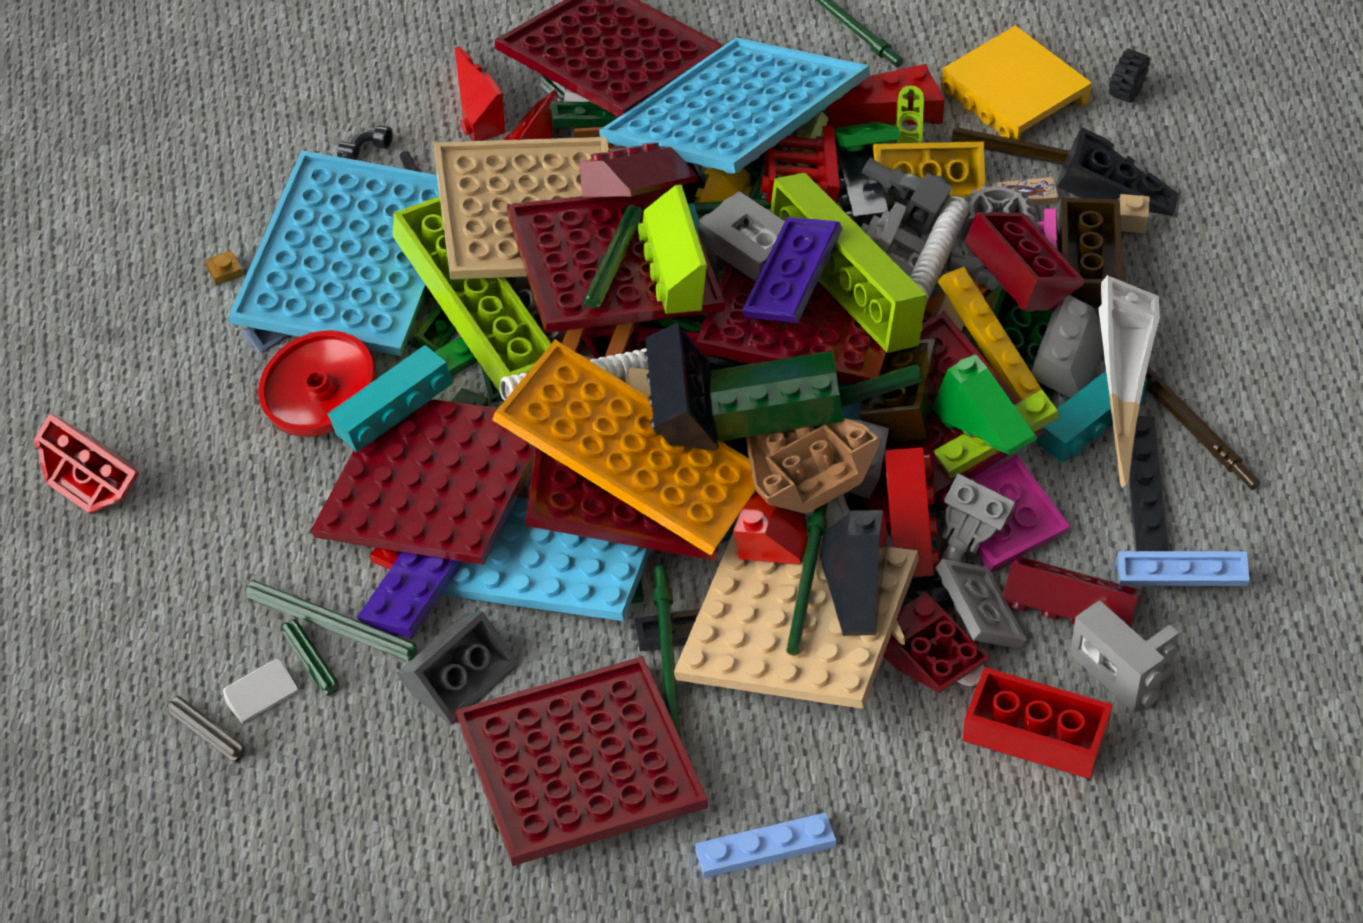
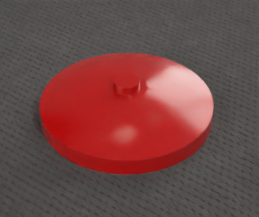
[258,330,377,437]

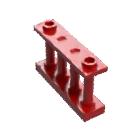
[761,126,840,204]

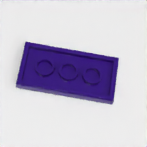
[742,217,843,323]

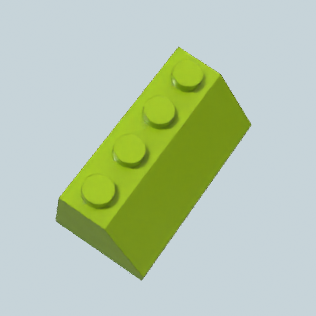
[638,185,707,314]

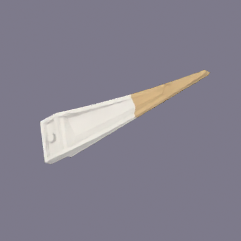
[1098,275,1160,488]

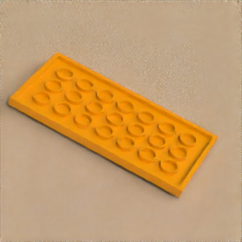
[492,340,756,555]

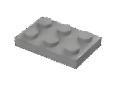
[936,559,1027,649]

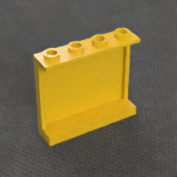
[941,25,1092,140]

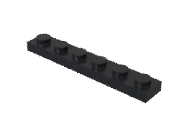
[1128,416,1168,551]

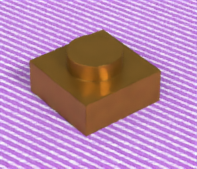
[205,250,243,285]

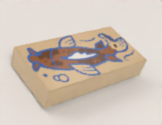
[996,177,1058,206]

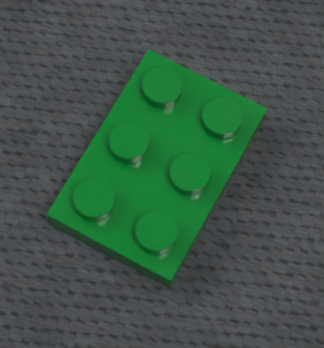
[834,121,900,151]

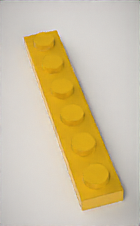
[937,267,1042,402]

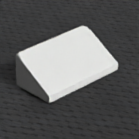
[223,658,299,724]

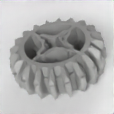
[961,183,1037,237]

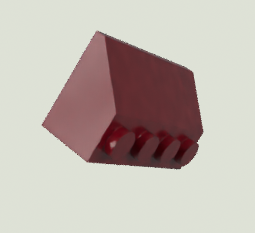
[579,142,698,197]
[964,212,1085,312]
[1002,556,1144,628]

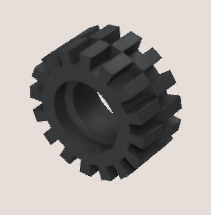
[1109,49,1151,103]

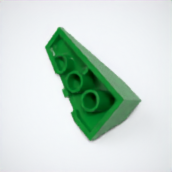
[932,354,1037,455]

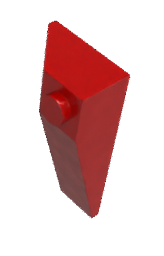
[455,46,506,141]
[503,90,558,140]
[734,491,808,565]

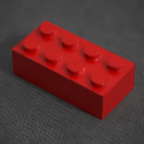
[962,667,1113,779]

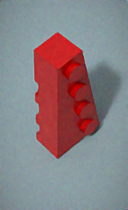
[820,64,945,128]
[884,447,939,577]

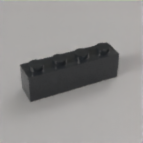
[837,146,888,227]

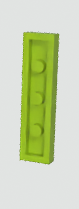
[934,390,1060,479]

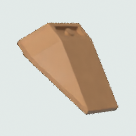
[745,418,880,514]

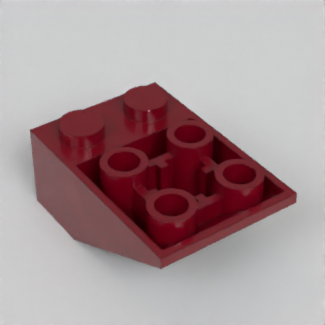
[883,592,990,693]

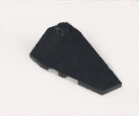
[1057,127,1178,216]
[820,510,888,636]

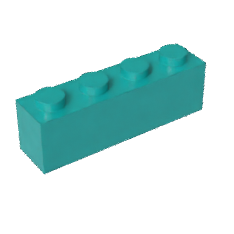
[328,345,454,452]
[1036,371,1147,463]

